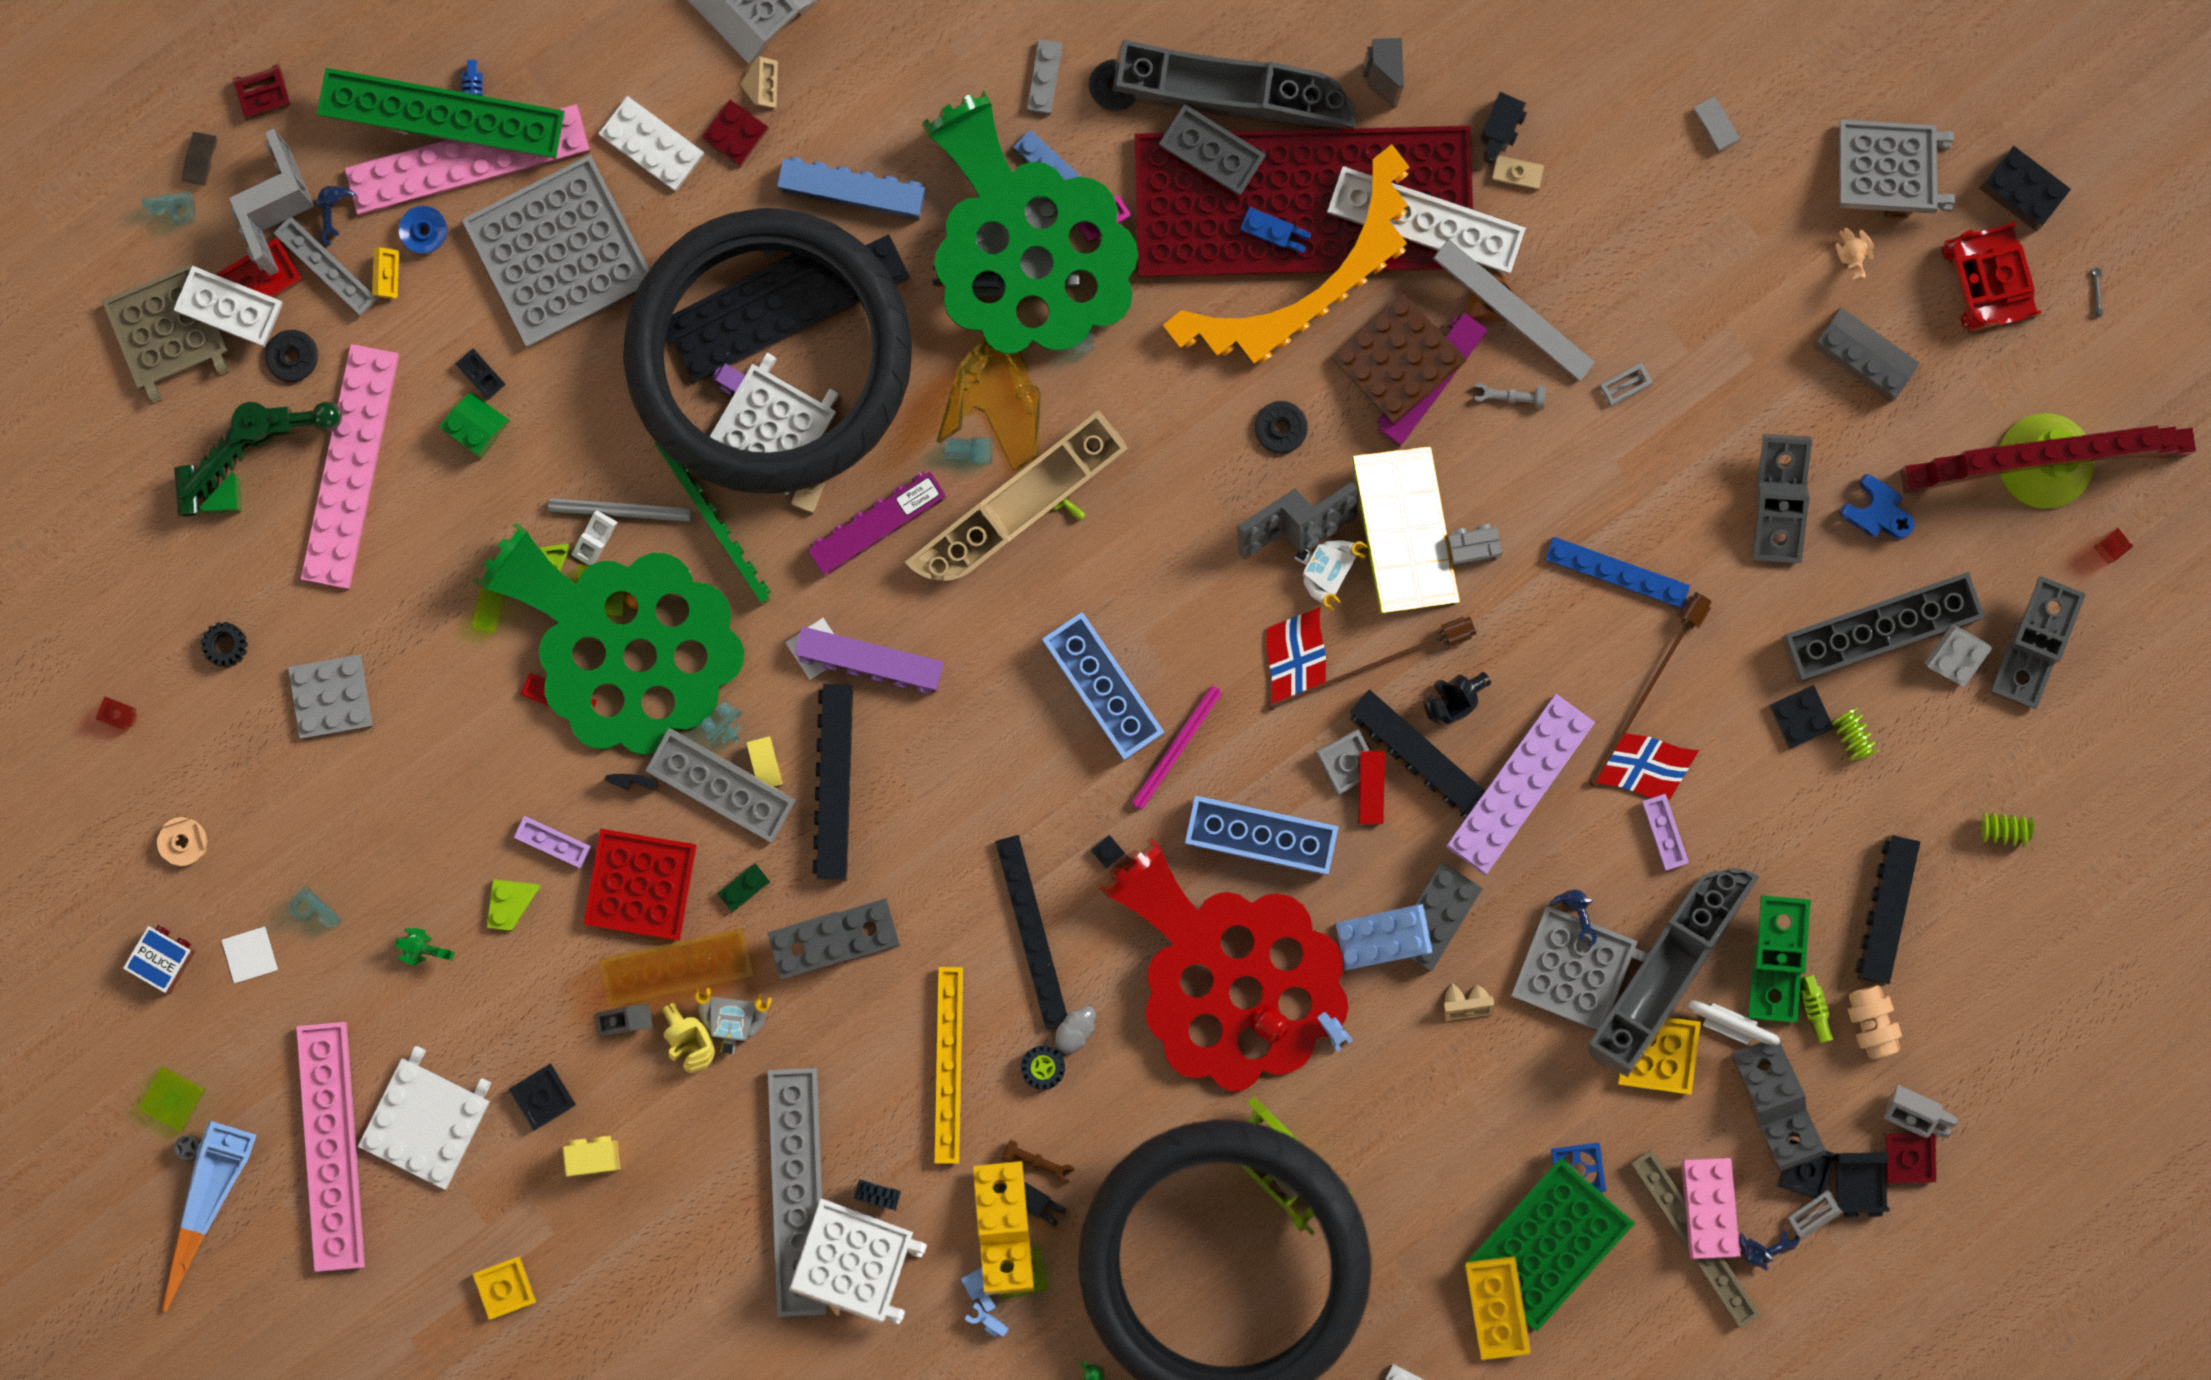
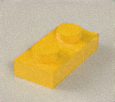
[372,247,399,299]

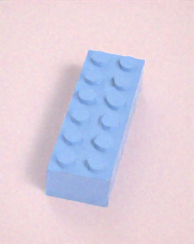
[1042,612,1164,761]
[1184,796,1339,876]

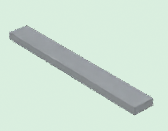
[1433,239,1595,381]

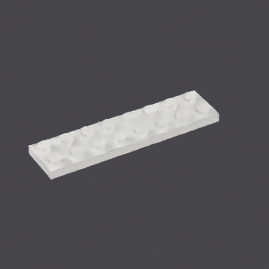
[1327,166,1526,275]

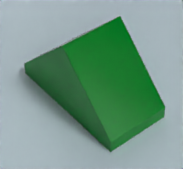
[199,472,242,514]

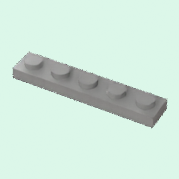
[274,217,378,316]

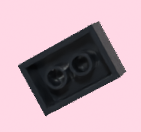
[1979,145,2071,232]

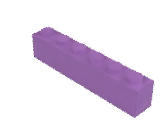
[795,626,944,695]

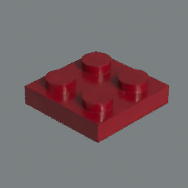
[701,99,769,167]
[1885,1133,1937,1183]

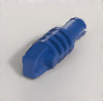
[461,60,483,96]

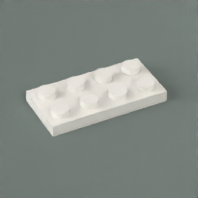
[599,96,705,192]
[174,266,283,347]

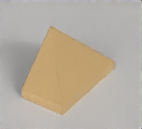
[740,57,778,109]

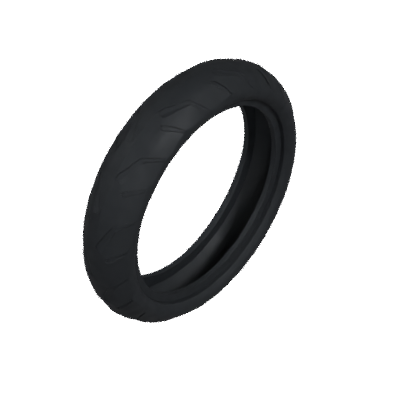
[623,208,912,494]
[1078,1119,1372,1380]

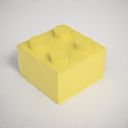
[563,1136,620,1176]

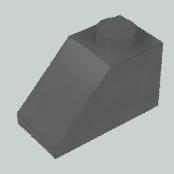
[596,1003,653,1037]

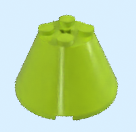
[1999,413,2094,509]

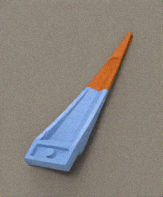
[162,1120,256,1313]

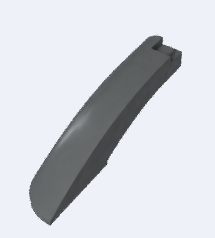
[1112,40,1355,128]
[1588,868,1759,1078]

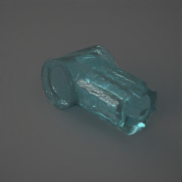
[945,437,993,464]

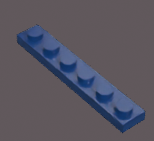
[1545,536,1690,609]

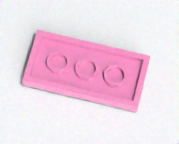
[1681,1158,1740,1259]

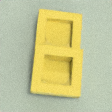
[747,736,783,787]

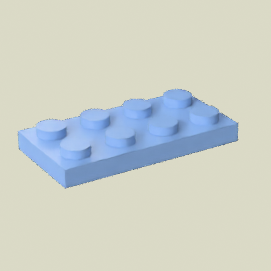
[1335,904,1432,970]

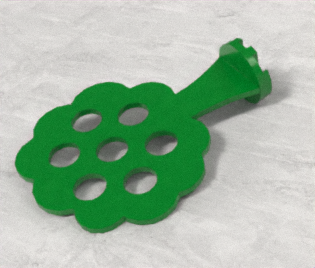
[922,90,1138,355]
[473,523,744,754]

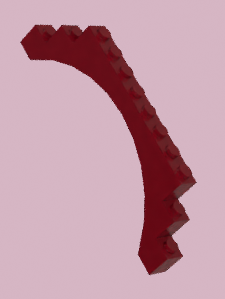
[1900,425,2196,493]

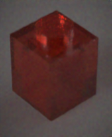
[2093,528,2133,565]

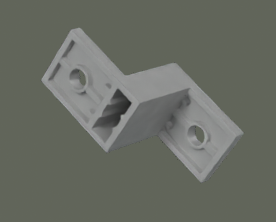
[230,129,314,276]

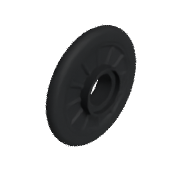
[1089,59,1137,111]
[265,330,318,382]
[1255,401,1308,453]

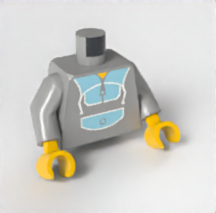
[695,988,772,1054]

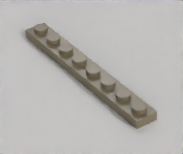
[1630,1150,1761,1329]

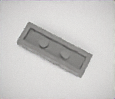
[1027,39,1063,115]

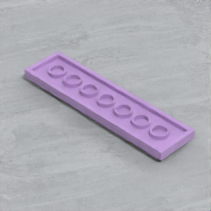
[1446,694,1595,876]

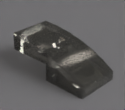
[181,131,217,186]

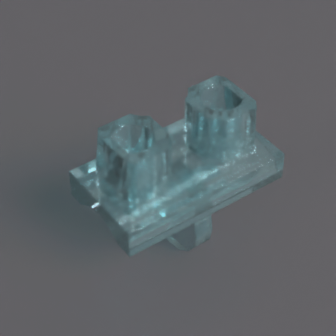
[699,701,742,743]

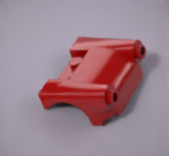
[1941,221,2041,332]

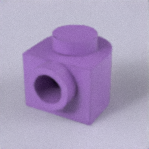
[712,364,745,396]

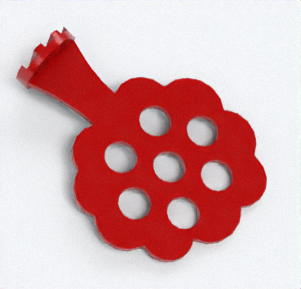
[1098,837,1349,1092]

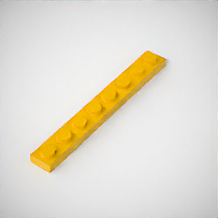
[935,967,963,1164]

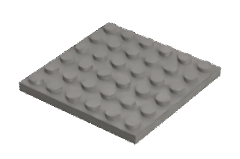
[461,155,650,348]

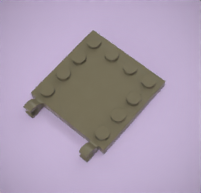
[102,264,229,403]

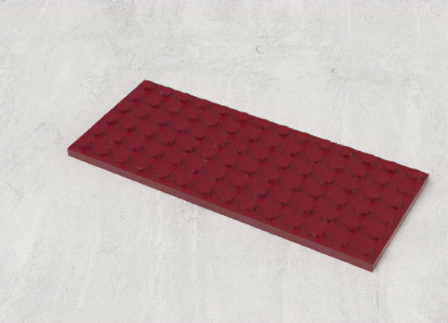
[1135,125,1473,278]

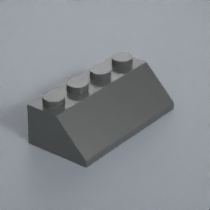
[1362,38,1404,107]
[1813,307,1920,402]

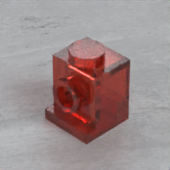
[96,696,137,731]

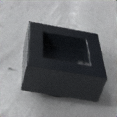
[1091,835,1125,869]

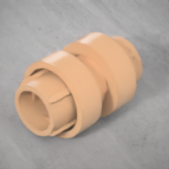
[1847,985,1902,1059]

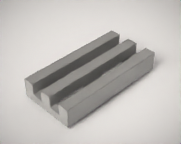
[1599,362,1653,407]
[1788,1191,1842,1239]

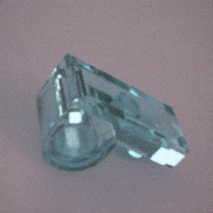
[142,192,196,226]
[289,887,343,928]

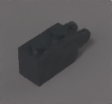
[1481,92,1527,164]

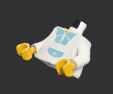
[1294,540,1368,611]

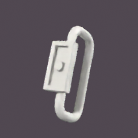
[1687,1000,1780,1046]

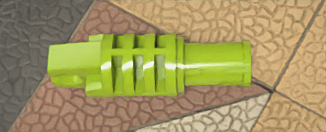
[1800,975,1833,1044]

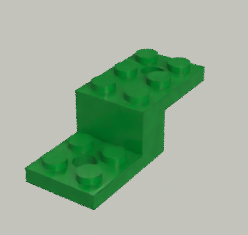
[1747,895,1811,1023]

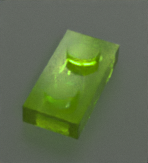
[471,587,505,635]

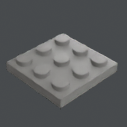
[288,654,373,739]

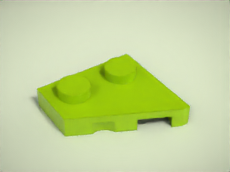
[487,879,541,931]

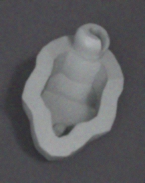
[1055,1006,1096,1055]

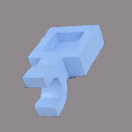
[1317,1012,1353,1052]
[961,1268,996,1313]
[965,1303,1009,1338]

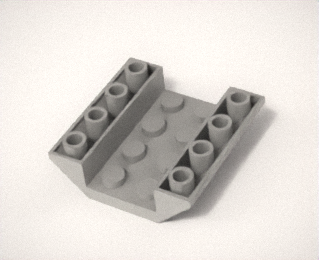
[687,0,819,65]

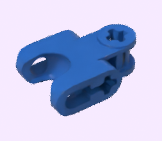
[1839,474,1915,539]

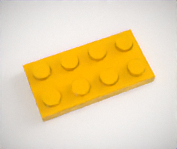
[1466,1256,1531,1360]

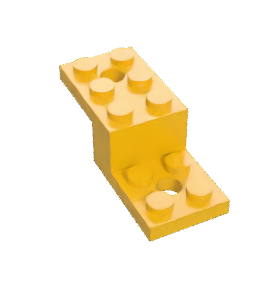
[973,1161,1034,1295]

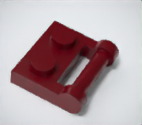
[233,64,292,119]

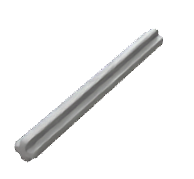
[548,498,692,522]

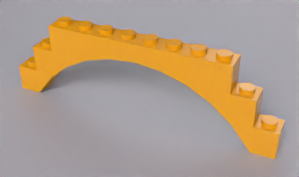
[1163,144,1410,364]

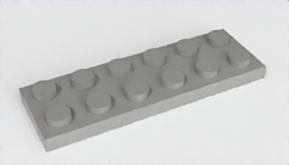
[646,728,796,843]

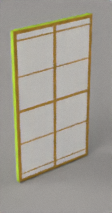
[1351,447,1459,614]

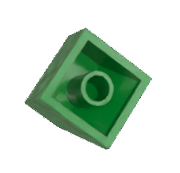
[439,392,510,459]

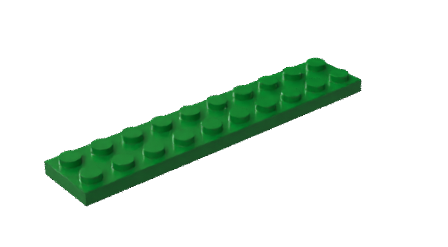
[317,67,565,159]

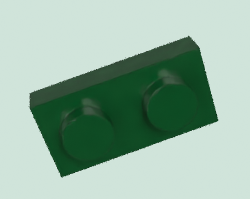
[717,863,770,913]

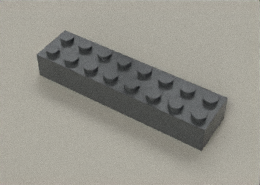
[1781,572,1985,683]

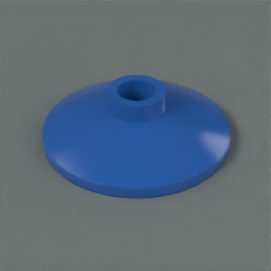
[399,206,447,254]

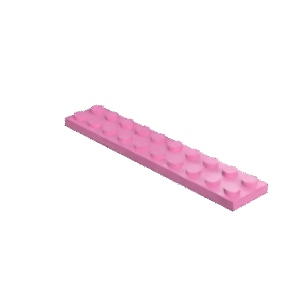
[345,104,590,215]
[301,344,399,589]
[297,1022,365,1272]

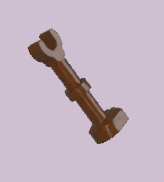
[1001,1139,1075,1183]

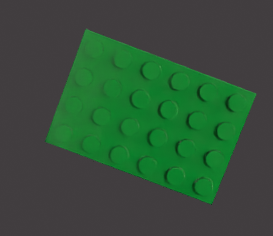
[1463,1157,1635,1332]

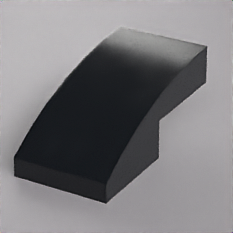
[455,348,506,400]
[604,774,659,791]

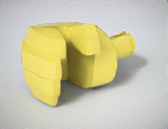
[662,1003,715,1073]

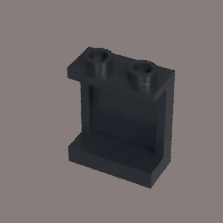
[1835,1152,1890,1217]

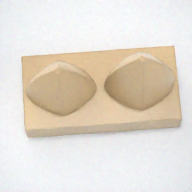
[1444,984,1494,1021]

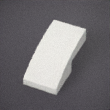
[572,510,618,566]

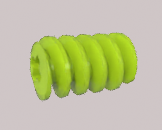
[1832,707,1880,761]
[1980,812,2034,847]

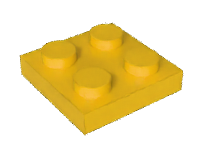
[473,1256,536,1320]

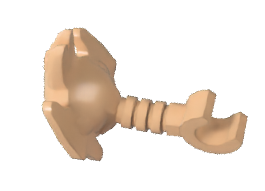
[1836,228,1874,282]

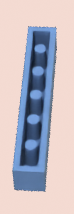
[777,157,925,220]

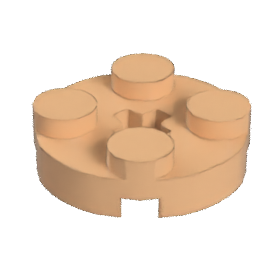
[157,817,207,866]

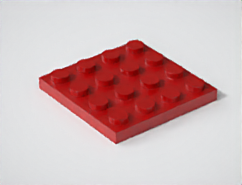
[583,828,697,941]

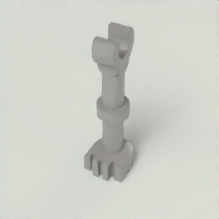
[1474,383,1546,409]

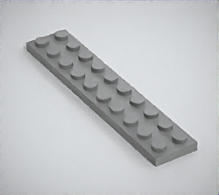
[768,1068,827,1317]

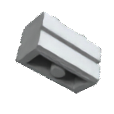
[1448,524,1502,566]

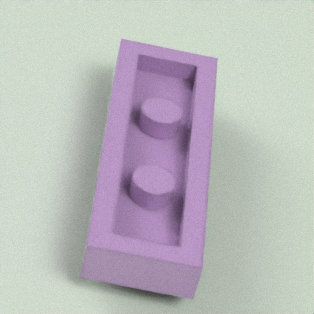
[1642,794,1689,871]
[514,816,591,868]

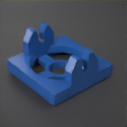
[1551,1142,1606,1192]

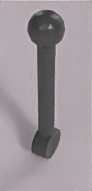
[2091,267,2104,317]

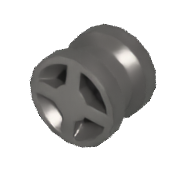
[174,1135,201,1160]

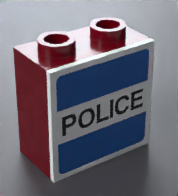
[123,925,195,993]

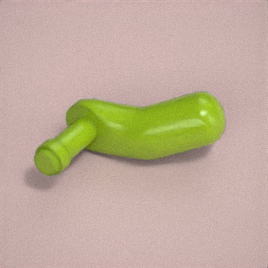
[1053,499,1085,520]

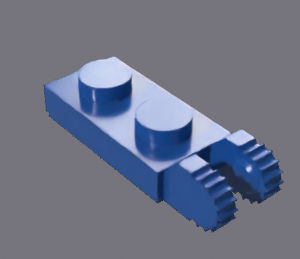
[1240,207,1311,253]

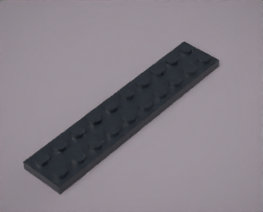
[674,234,910,384]

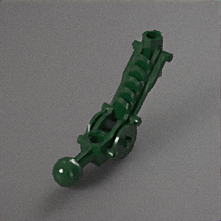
[174,401,342,517]

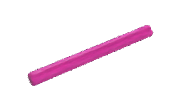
[1132,686,1222,810]

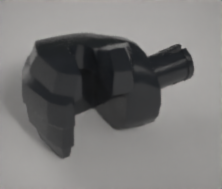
[1423,672,1491,726]

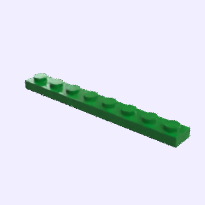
[654,442,771,605]

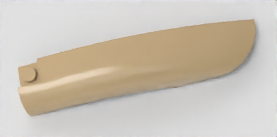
[905,410,1128,581]

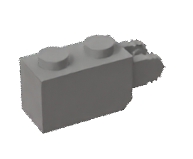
[1884,1085,1958,1138]

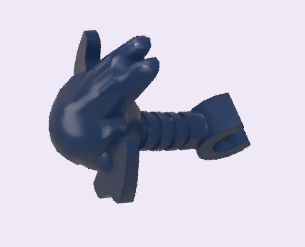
[313,186,356,246]
[1549,889,1597,947]
[1738,1232,1800,1271]

